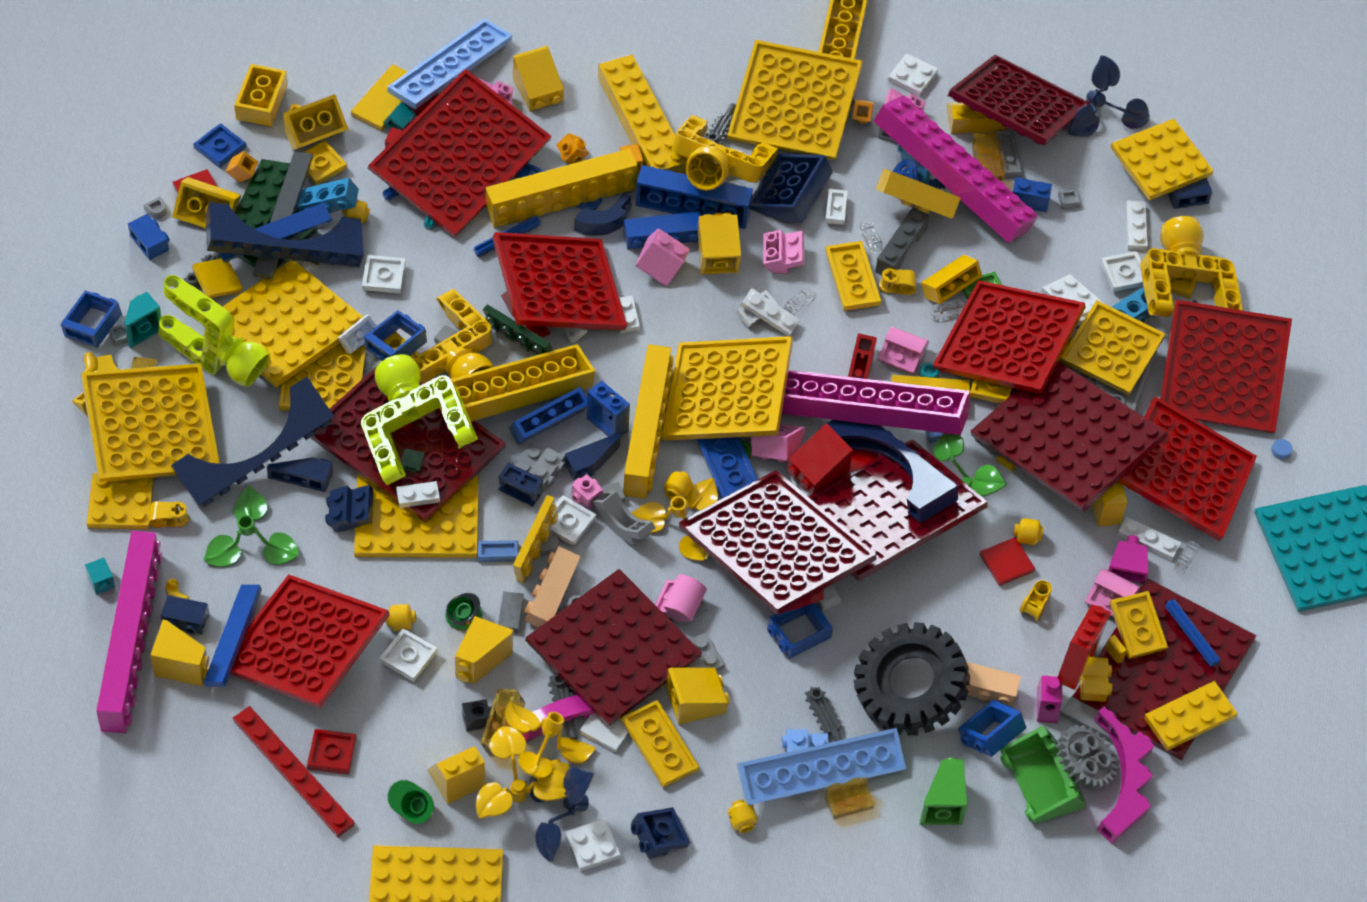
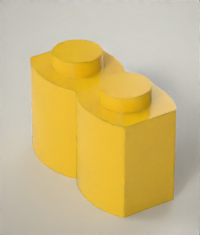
[1080,657,1112,702]

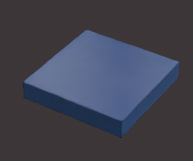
[193,123,247,168]

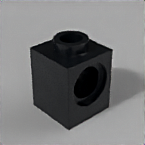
[462,699,494,732]

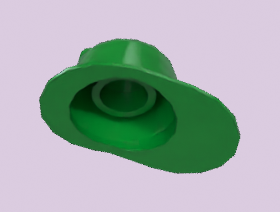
[388,780,434,824]

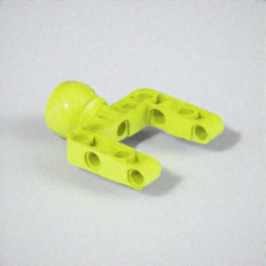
[158,275,271,387]
[361,354,477,485]

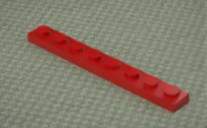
[233,706,355,838]

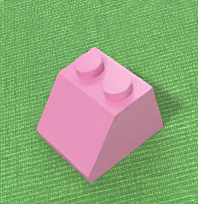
[635,228,690,286]
[751,424,805,462]

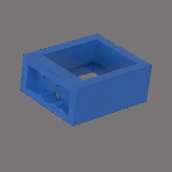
[60,290,122,348]
[364,310,427,361]
[587,381,630,437]
[767,603,833,659]
[958,700,1027,757]

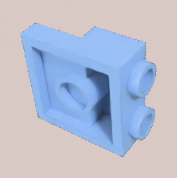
[782,729,828,752]

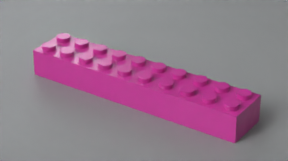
[874,95,1039,243]
[782,370,971,435]
[96,531,162,734]

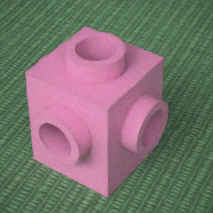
[571,474,603,510]

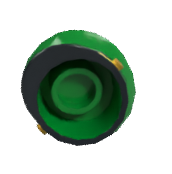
[445,593,483,630]

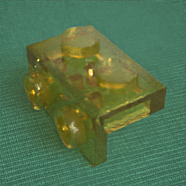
[825,777,874,819]

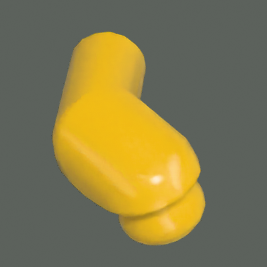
[165,579,190,599]

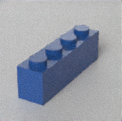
[623,211,700,249]
[509,387,587,445]

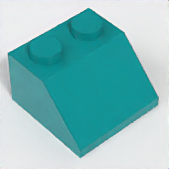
[124,292,162,349]

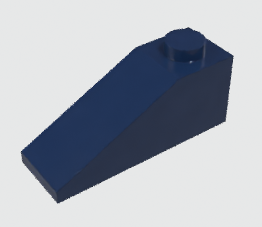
[565,433,621,481]
[267,457,333,492]

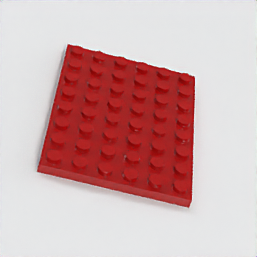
[368,69,552,238]

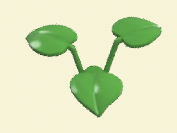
[934,433,1007,497]
[203,485,299,567]

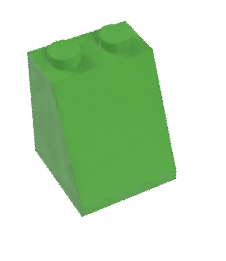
[920,758,967,825]

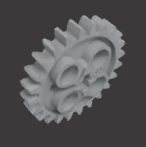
[1056,724,1118,790]

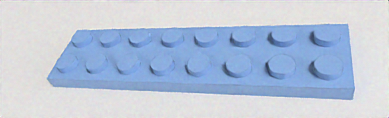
[387,18,512,109]
[737,728,906,805]

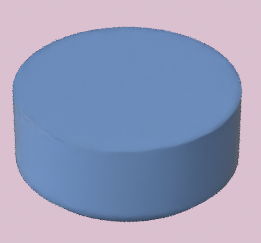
[1271,439,1292,459]

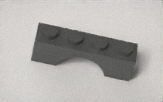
[875,207,929,277]

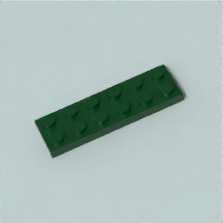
[234,159,290,229]

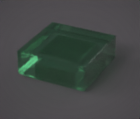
[401,448,425,472]

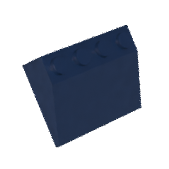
[751,154,833,224]

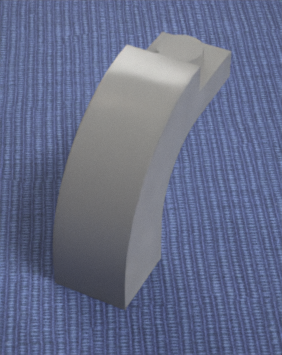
[592,490,656,544]

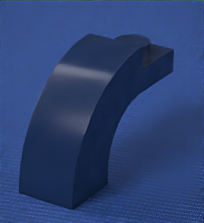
[574,192,632,236]

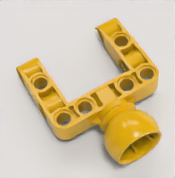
[671,114,778,190]
[1140,216,1243,318]
[383,289,493,384]

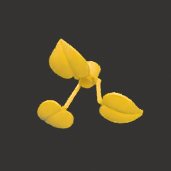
[630,478,718,561]
[505,700,596,779]
[476,727,567,819]

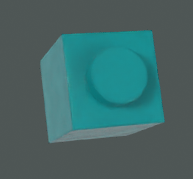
[382,101,415,130]
[85,557,115,594]

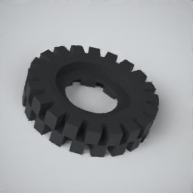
[854,622,970,736]

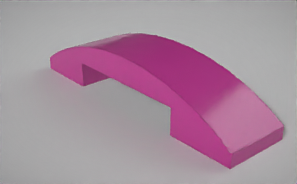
[521,695,595,741]

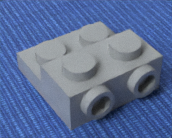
[514,443,566,493]

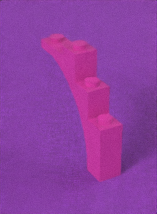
[1094,707,1155,844]

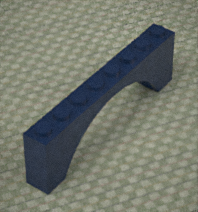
[206,202,364,267]
[171,377,334,507]
[819,420,958,523]

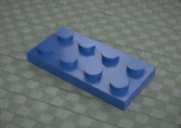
[696,437,758,499]

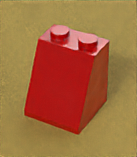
[787,424,853,495]

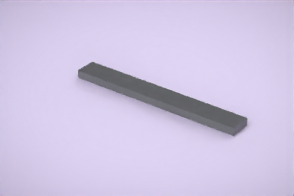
[253,152,313,279]

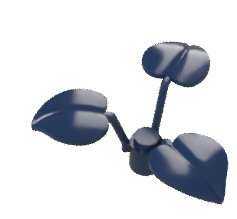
[1069,55,1150,137]
[529,767,594,861]

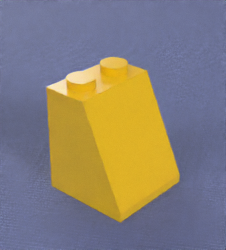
[513,46,564,111]
[698,213,741,275]
[455,616,513,684]
[150,620,209,686]
[666,668,730,725]
[428,746,485,804]

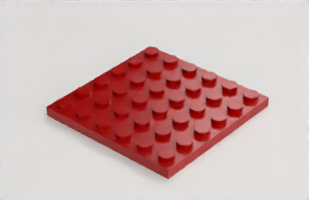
[492,232,627,331]
[933,280,1086,394]
[1160,299,1292,433]
[1117,396,1257,542]
[230,574,390,709]

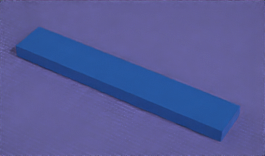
[220,203,332,263]
[204,585,262,687]

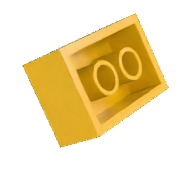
[234,64,288,127]

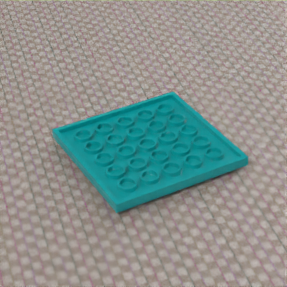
[1254,485,1367,612]

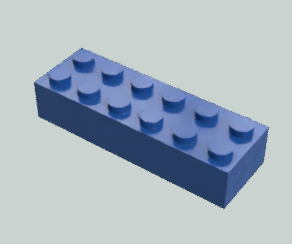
[635,165,753,229]

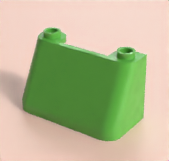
[1000,725,1087,824]

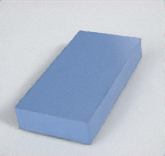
[477,540,519,562]

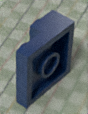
[325,485,373,533]
[630,807,690,858]

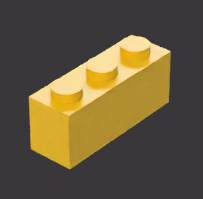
[921,254,982,304]

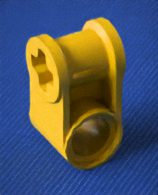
[879,268,917,295]
[149,501,189,528]
[1019,580,1052,621]

